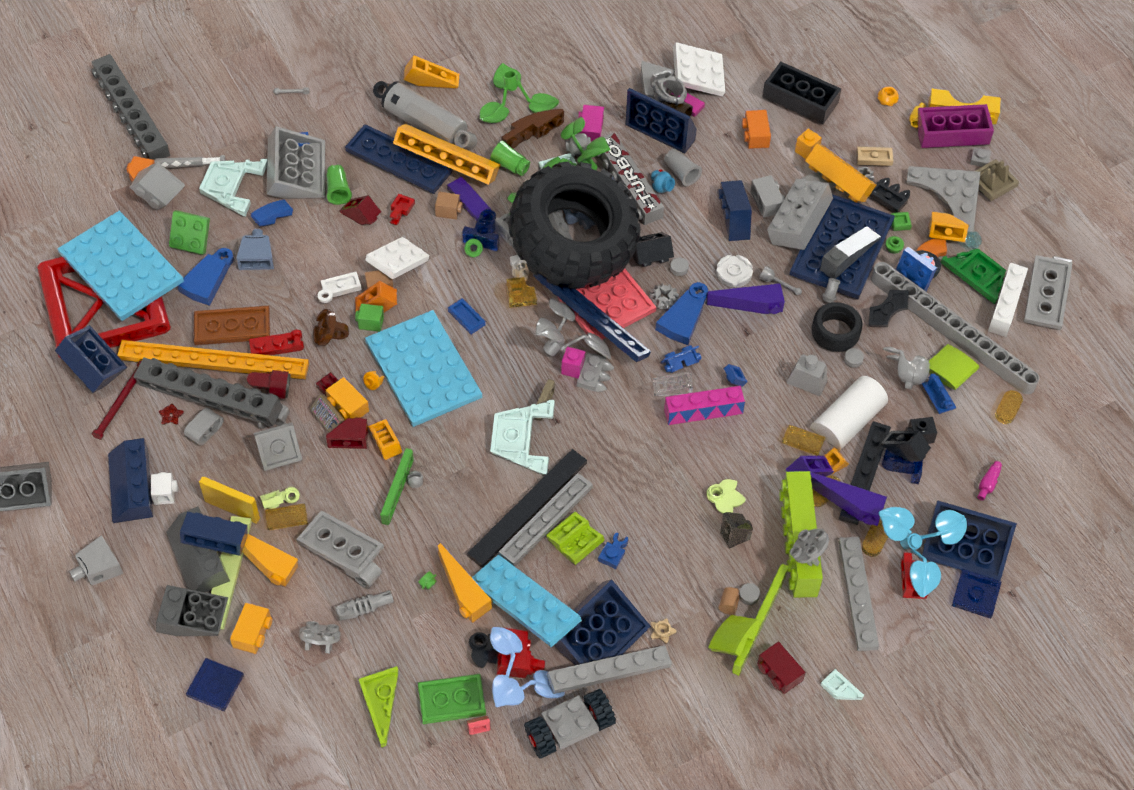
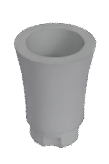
[664,149,702,186]

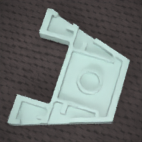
[199,159,267,216]
[490,400,555,475]

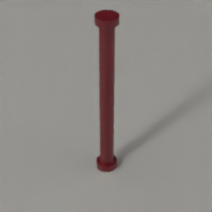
[92,361,141,440]

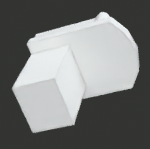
[510,255,529,282]

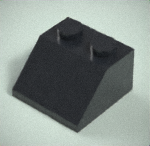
[633,232,674,267]

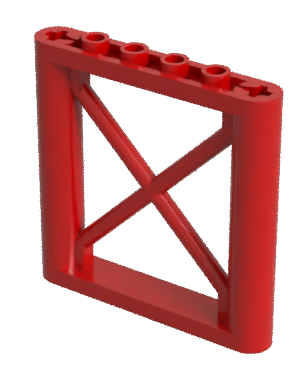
[37,257,171,358]

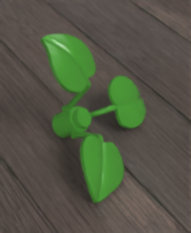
[479,63,559,123]
[542,117,611,170]

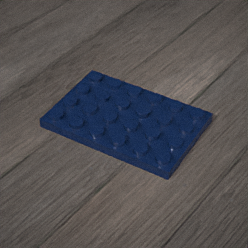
[789,194,895,300]

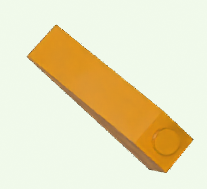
[242,534,298,587]
[437,543,492,623]

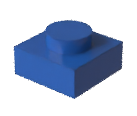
[724,364,747,387]

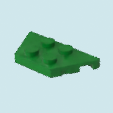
[941,249,1006,304]

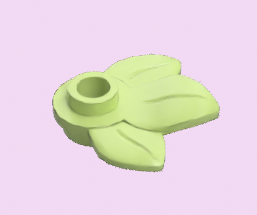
[706,479,746,515]

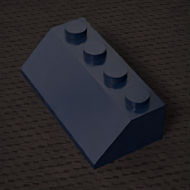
[108,438,153,523]

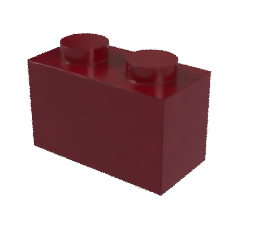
[757,641,806,694]

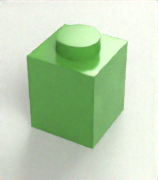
[355,303,384,332]

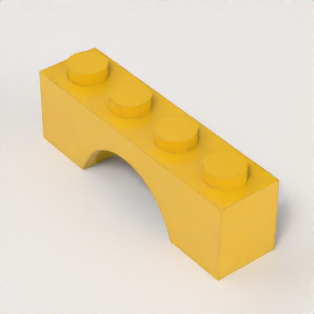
[928,88,1001,124]

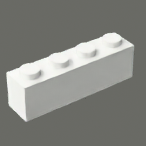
[988,263,1028,337]

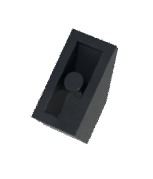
[881,431,931,462]

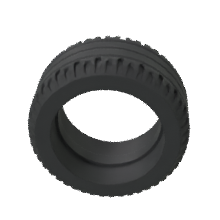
[812,302,863,352]

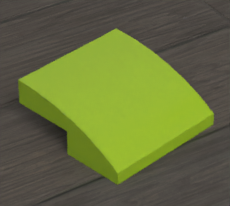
[929,344,979,390]
[546,512,605,565]
[708,615,761,656]

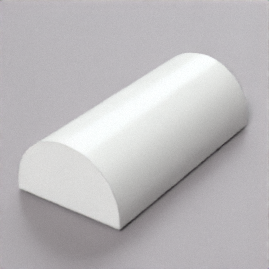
[810,376,888,451]

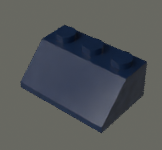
[55,325,127,393]

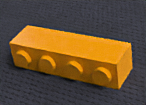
[805,143,877,203]

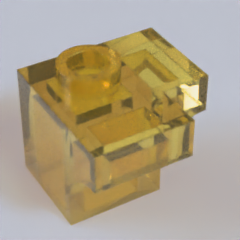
[506,277,537,308]

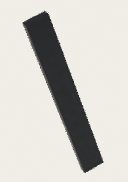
[467,449,587,568]

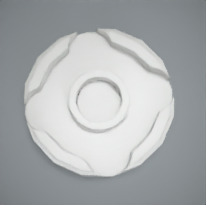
[716,255,753,288]

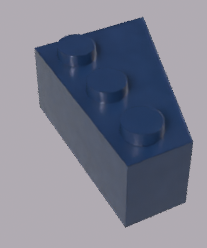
[717,180,752,241]

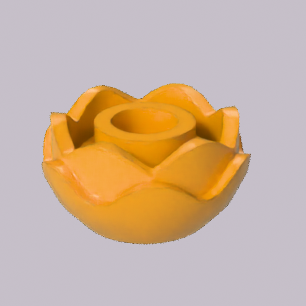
[877,87,899,106]

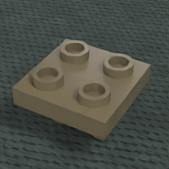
[975,159,1019,201]

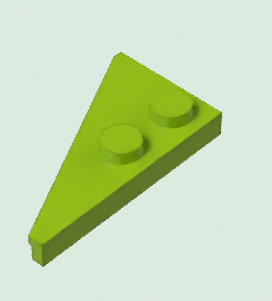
[359,666,399,748]

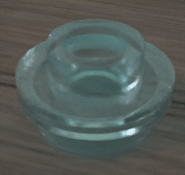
[965,231,982,249]

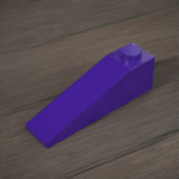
[706,284,785,314]
[810,472,887,526]

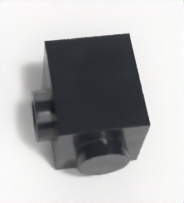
[905,417,938,444]

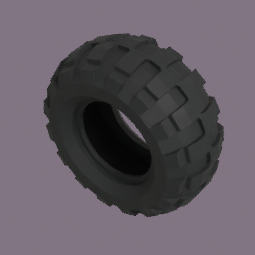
[508,161,641,289]

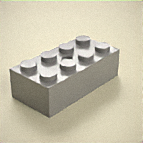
[767,179,833,250]

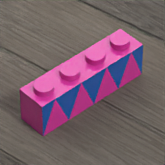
[664,386,745,425]

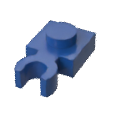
[598,532,628,569]

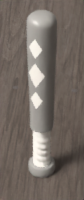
[154,155,226,169]

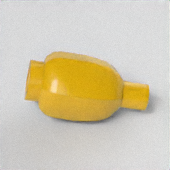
[909,103,926,128]

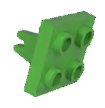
[169,210,210,255]

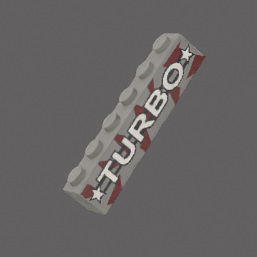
[597,133,664,225]

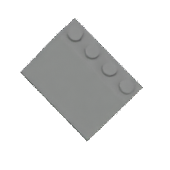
[267,126,325,199]

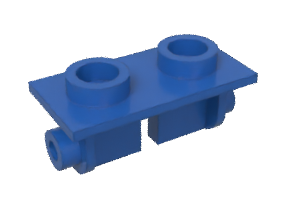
[660,345,702,373]
[922,374,956,414]

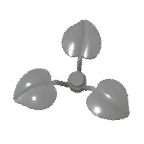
[536,298,611,360]

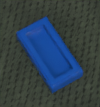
[448,298,486,335]

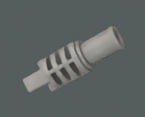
[336,590,394,621]

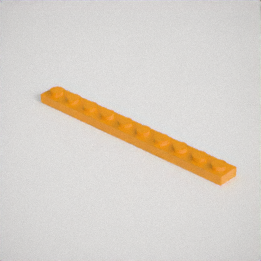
[117,340,309,379]

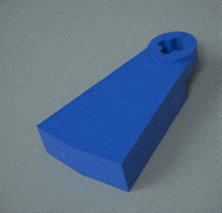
[177,248,234,306]
[655,282,708,345]

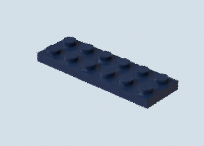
[345,124,453,194]

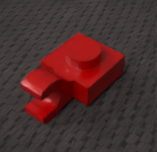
[390,194,415,225]

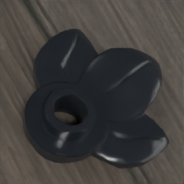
[469,632,498,668]

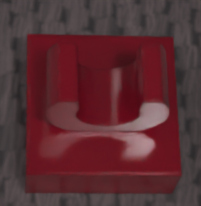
[316,372,339,397]

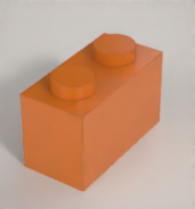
[742,110,771,149]

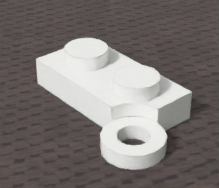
[318,272,362,303]

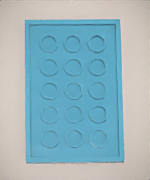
[57,210,184,321]
[365,310,482,427]

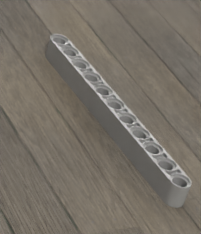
[871,262,1039,395]

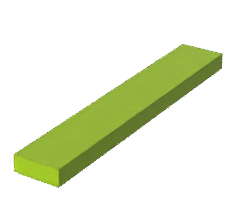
[732,564,789,676]

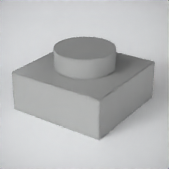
[970,147,991,167]

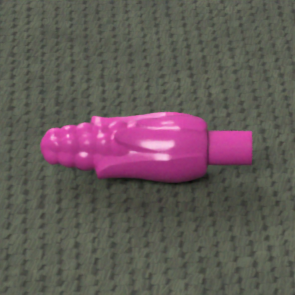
[977,461,1002,501]

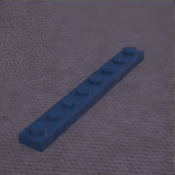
[533,274,651,363]

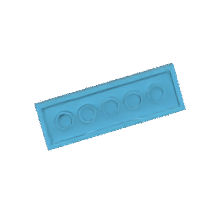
[472,555,582,647]

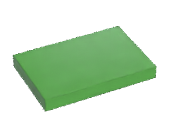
[418,674,486,724]

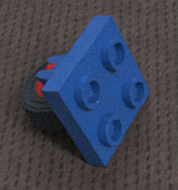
[896,247,941,292]

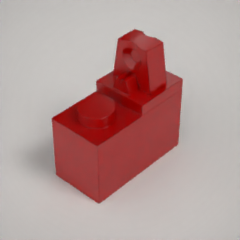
[497,628,545,678]

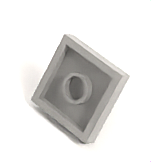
[254,422,302,471]

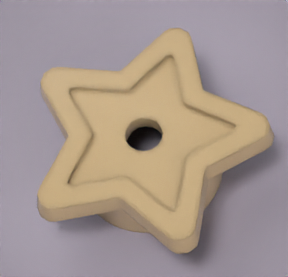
[651,618,676,644]

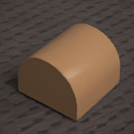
[719,587,740,615]

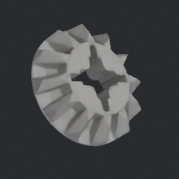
[649,283,679,309]

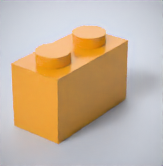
[326,377,369,420]
[230,603,273,654]

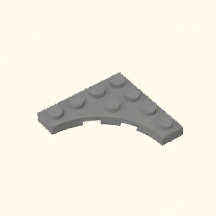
[907,166,980,236]

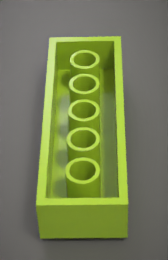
[779,471,823,598]

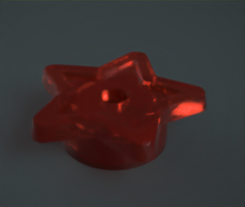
[159,404,184,425]

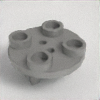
[790,528,829,566]
[299,621,341,654]

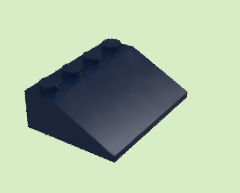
[625,88,697,154]
[922,500,1017,581]
[554,579,651,665]

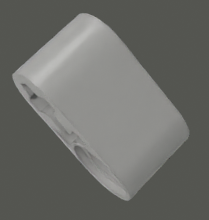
[184,407,224,446]

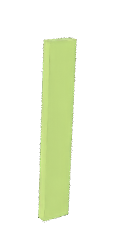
[211,516,252,630]

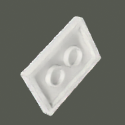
[365,237,429,279]

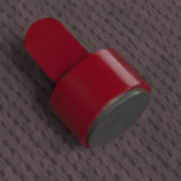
[247,370,291,400]

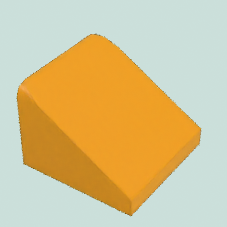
[824,447,849,475]

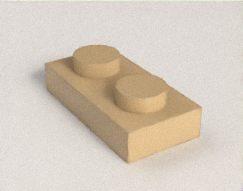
[856,147,893,166]

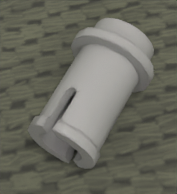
[822,278,840,303]

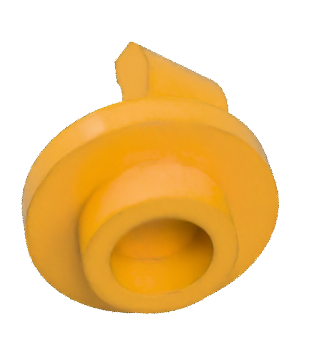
[363,371,384,390]

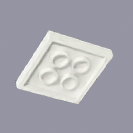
[673,42,725,97]

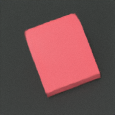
[467,716,490,735]

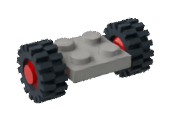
[524,688,616,759]

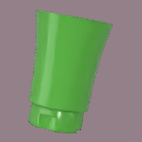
[490,141,531,176]
[326,165,352,205]

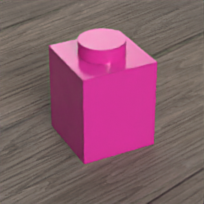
[561,347,585,378]

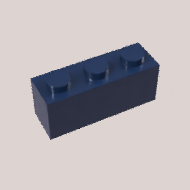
[180,512,248,556]

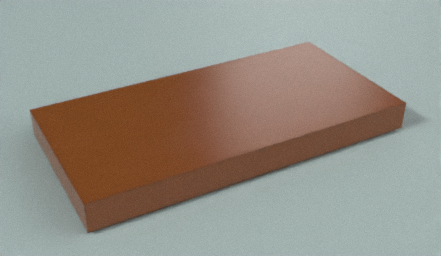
[194,305,270,345]

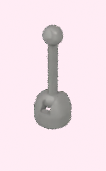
[759,266,802,295]

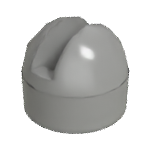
[407,471,423,488]

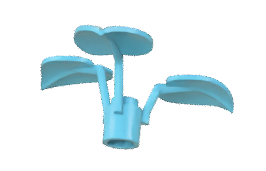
[878,507,967,597]

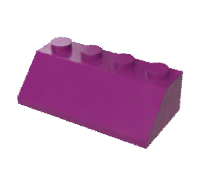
[918,104,994,148]

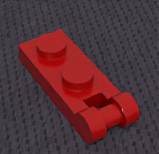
[249,329,304,356]

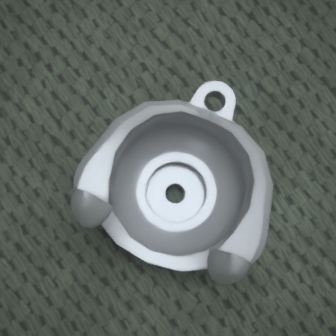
[883,347,930,389]

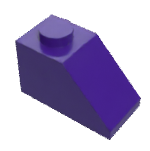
[786,456,834,477]

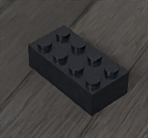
[762,61,841,124]

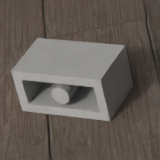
[750,175,785,218]

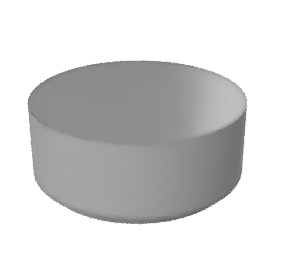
[670,258,689,276]
[844,348,864,368]
[739,583,760,605]

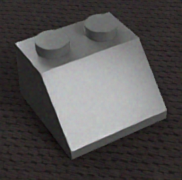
[129,162,185,210]

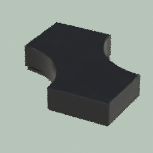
[869,290,909,327]

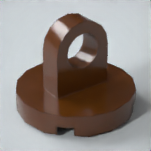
[313,309,349,346]

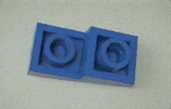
[251,199,293,226]

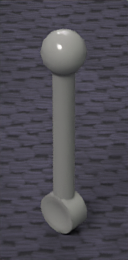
[273,87,310,95]

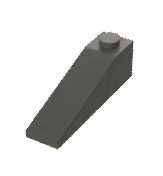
[820,226,881,279]

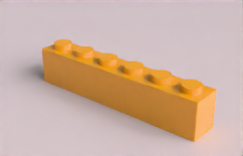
[393,124,501,185]

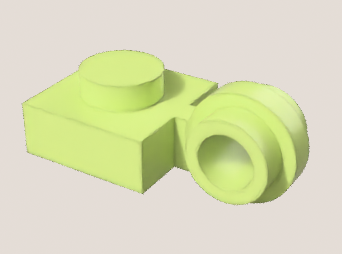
[260,487,300,509]

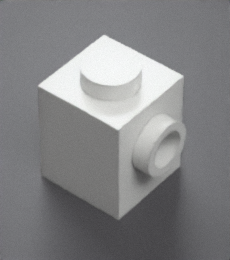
[151,472,178,505]

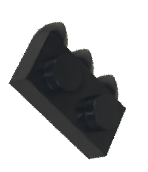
[869,178,910,213]

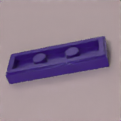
[447,177,493,222]

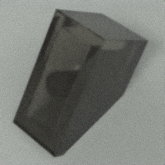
[720,512,753,549]

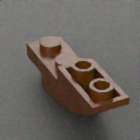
[502,109,564,149]

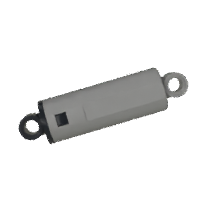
[373,81,477,150]

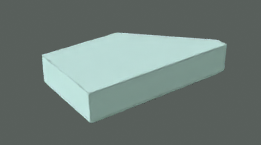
[820,669,864,700]

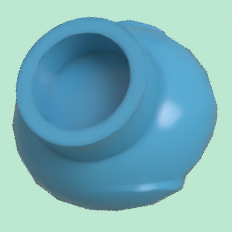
[651,169,675,193]

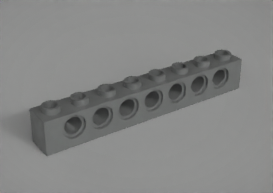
[91,54,170,160]
[133,357,283,426]

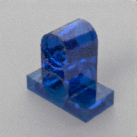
[462,209,499,251]
[882,449,923,485]

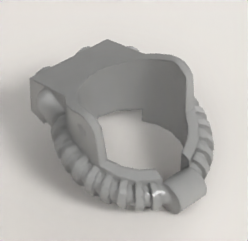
[650,70,687,105]

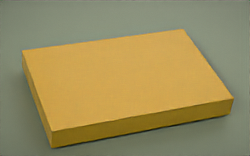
[199,476,260,524]

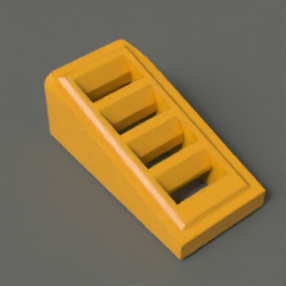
[368,419,402,460]

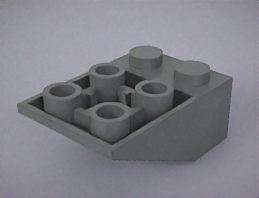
[156,585,228,636]

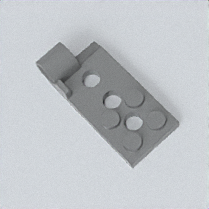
[1024,255,1072,330]
[296,510,384,589]

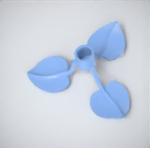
[490,627,565,707]

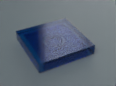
[951,569,1002,619]
[186,658,244,712]

